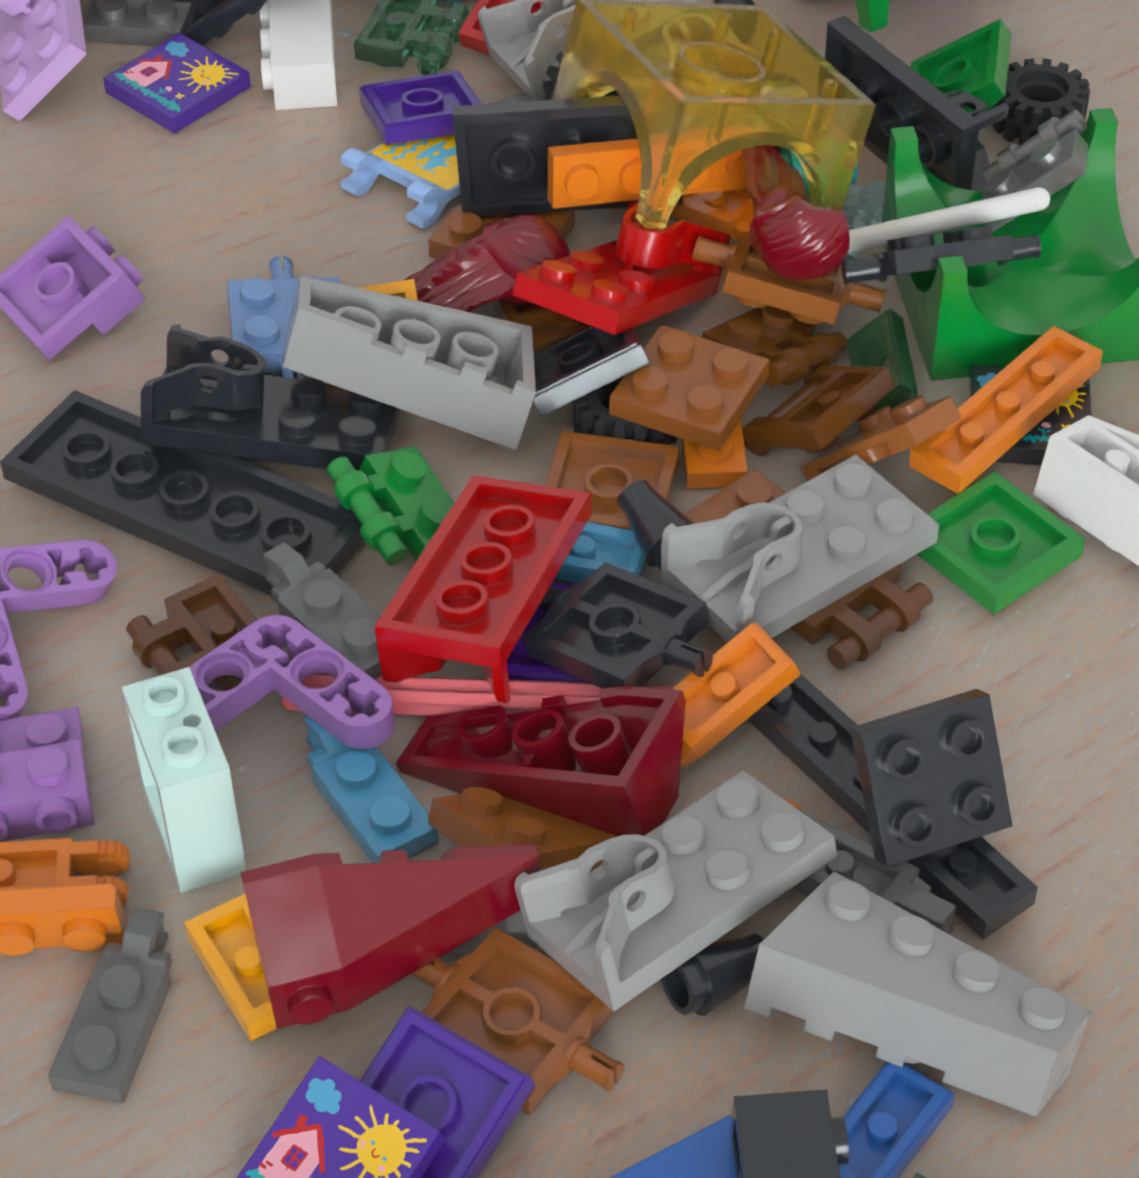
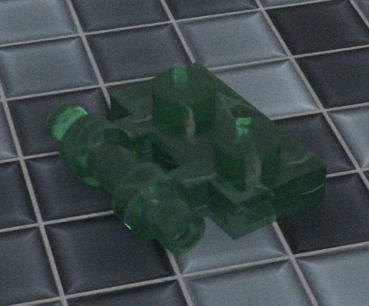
[354,0,469,75]

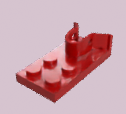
[512,200,730,335]
[374,475,592,703]

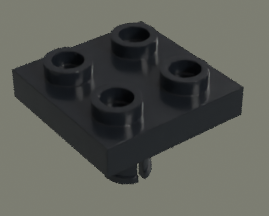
[850,689,1013,867]

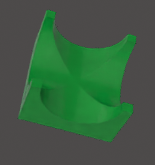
[882,108,1139,381]

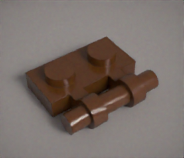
[702,306,848,387]
[790,563,933,669]
[126,573,257,691]

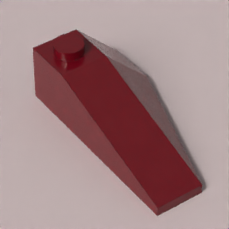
[396,685,686,836]
[240,844,540,1029]

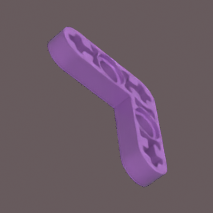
[0,540,117,720]
[189,615,395,749]

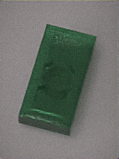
[847,308,918,410]

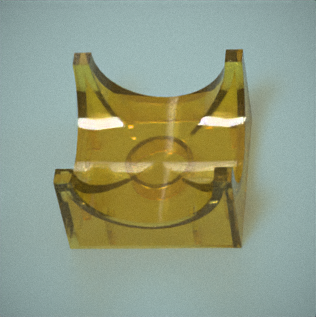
[552,0,876,228]

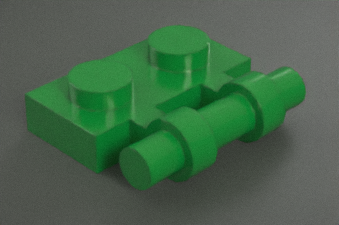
[327,446,454,566]

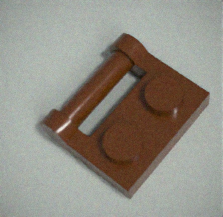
[742,365,895,456]

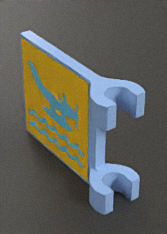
[341,134,460,229]

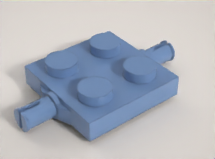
[227,256,341,379]

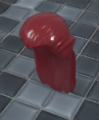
[742,133,850,281]
[403,215,571,312]

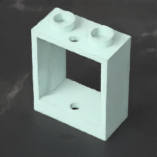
[121,667,247,893]

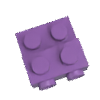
[0,216,146,361]
[0,707,95,842]

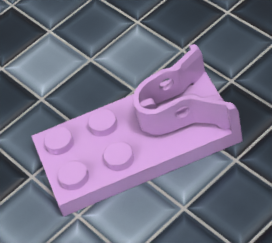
[0,0,87,122]

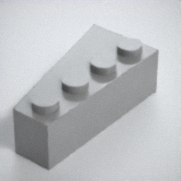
[283,275,536,450]
[744,871,1091,1117]

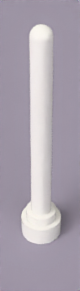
[848,187,1050,253]

